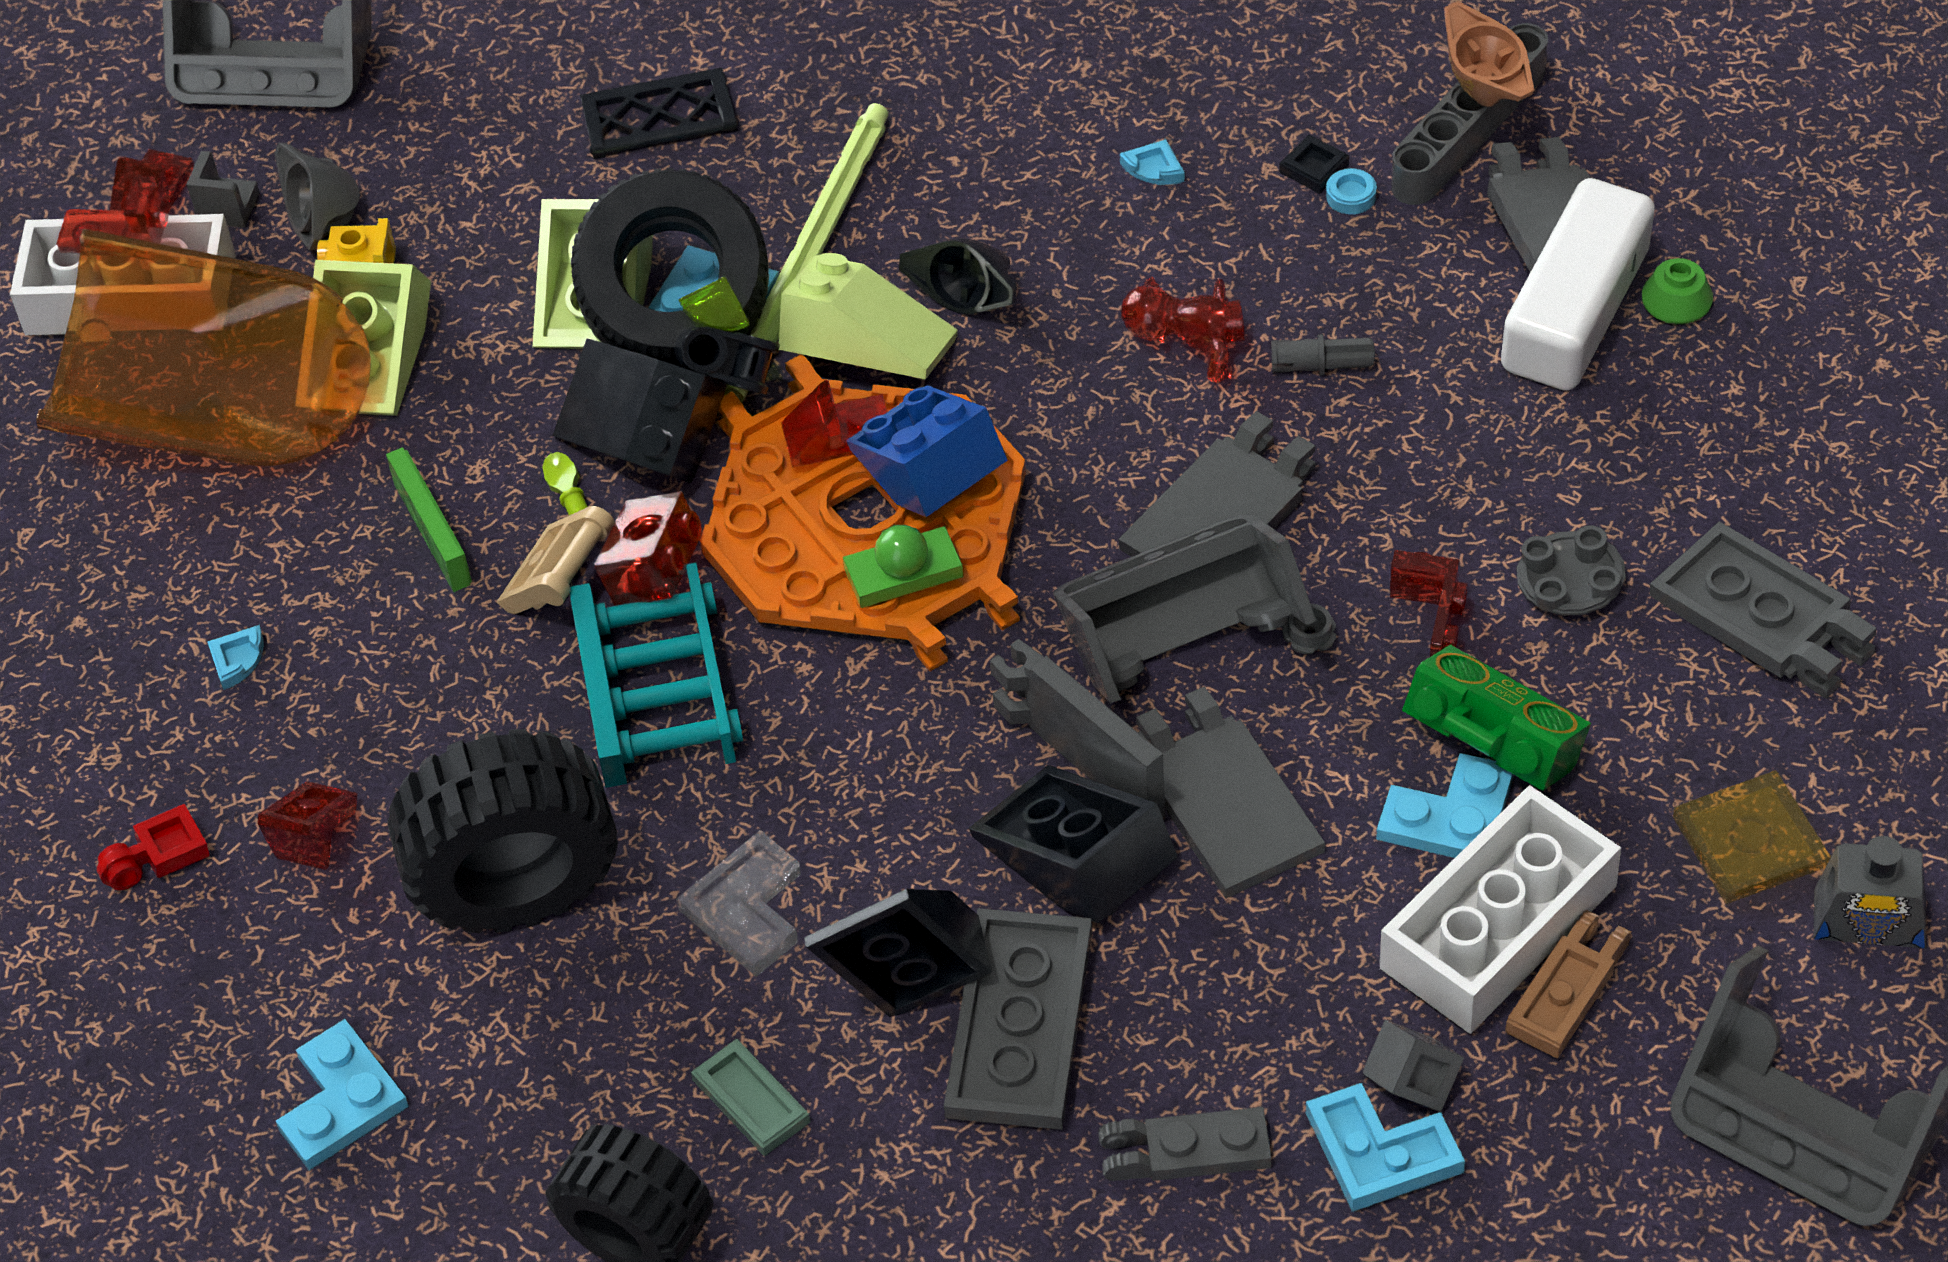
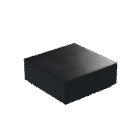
[1279,134,1349,194]

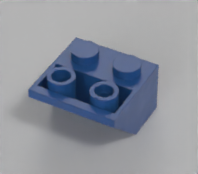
[846,385,1008,517]

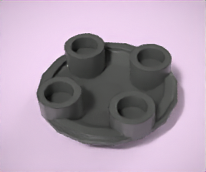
[1517,525,1626,616]

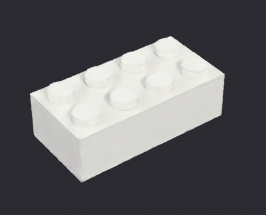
[10,214,236,335]
[1380,785,1621,1034]

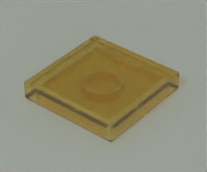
[1673,770,1831,904]

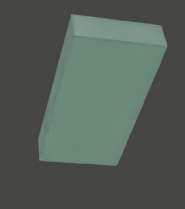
[691,1039,811,1157]

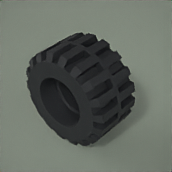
[545,1124,714,1262]

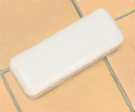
[1501,178,1655,391]

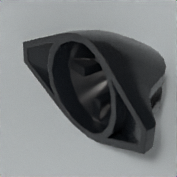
[899,238,1017,314]

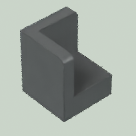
[187,151,260,228]
[1363,1019,1465,1112]

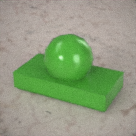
[843,525,963,608]

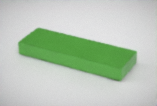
[386,447,472,592]

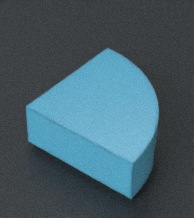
[1120,139,1185,185]
[208,625,264,690]

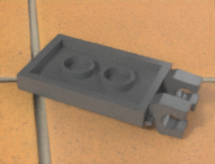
[1487,137,1637,272]
[1118,411,1316,557]
[1650,521,1876,699]
[990,639,1165,818]
[1136,686,1325,899]

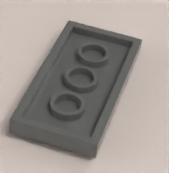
[944,908,1092,1130]

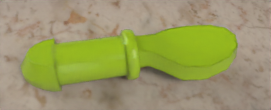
[543,452,588,515]

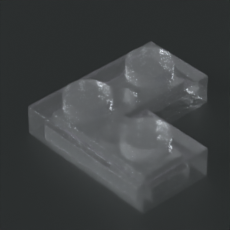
[677,830,801,977]

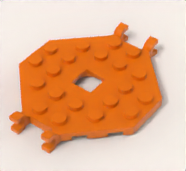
[700,354,1026,672]

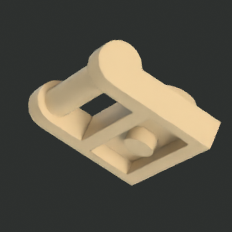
[497,506,615,615]

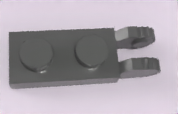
[1098,1107,1271,1181]

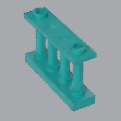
[570,563,743,788]

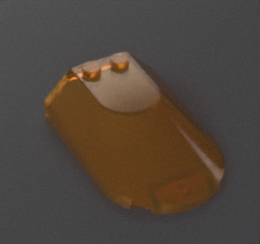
[36,229,371,466]

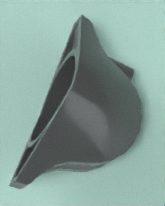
[275,142,360,251]

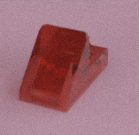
[108,149,194,217]
[781,379,888,468]
[258,781,358,870]

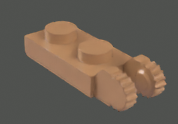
[1505,910,1632,1059]

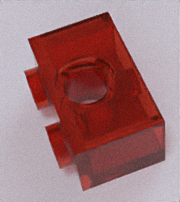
[594,491,702,606]

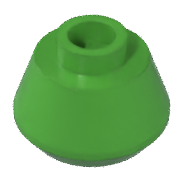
[1642,258,1713,325]

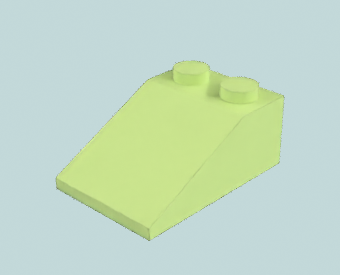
[533,199,653,349]
[779,253,958,379]
[296,260,431,416]

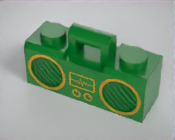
[1402,644,1592,791]

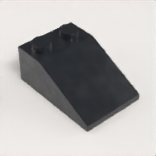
[552,338,727,483]
[969,765,1178,923]
[804,889,992,1017]

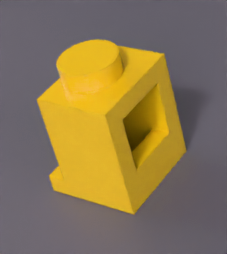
[317,218,396,264]

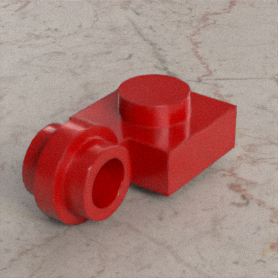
[97,804,210,891]

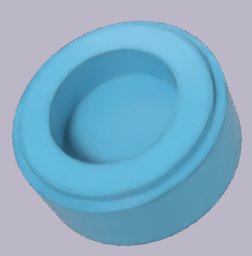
[1326,168,1377,214]

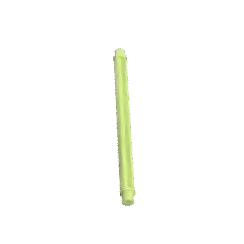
[724,103,889,403]

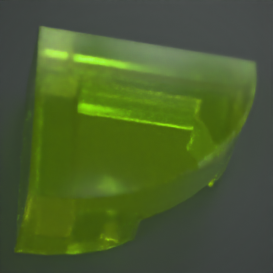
[678,276,749,331]

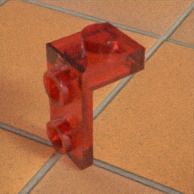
[56,176,169,256]
[1390,550,1468,657]

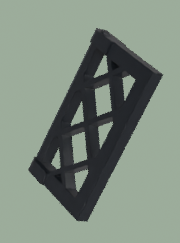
[580,67,738,159]

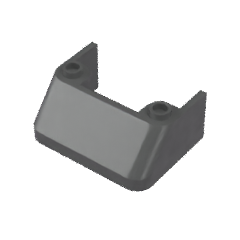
[162,0,372,107]
[1053,514,1316,704]
[1670,946,1948,1226]

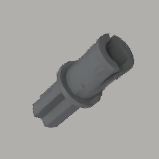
[1271,334,1375,375]

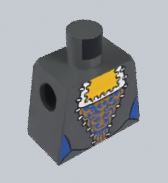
[1813,836,1926,949]

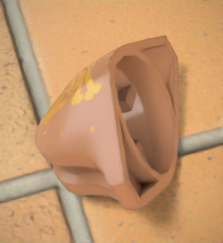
[1444,1,1534,107]

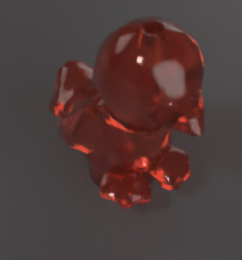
[1121,276,1245,384]

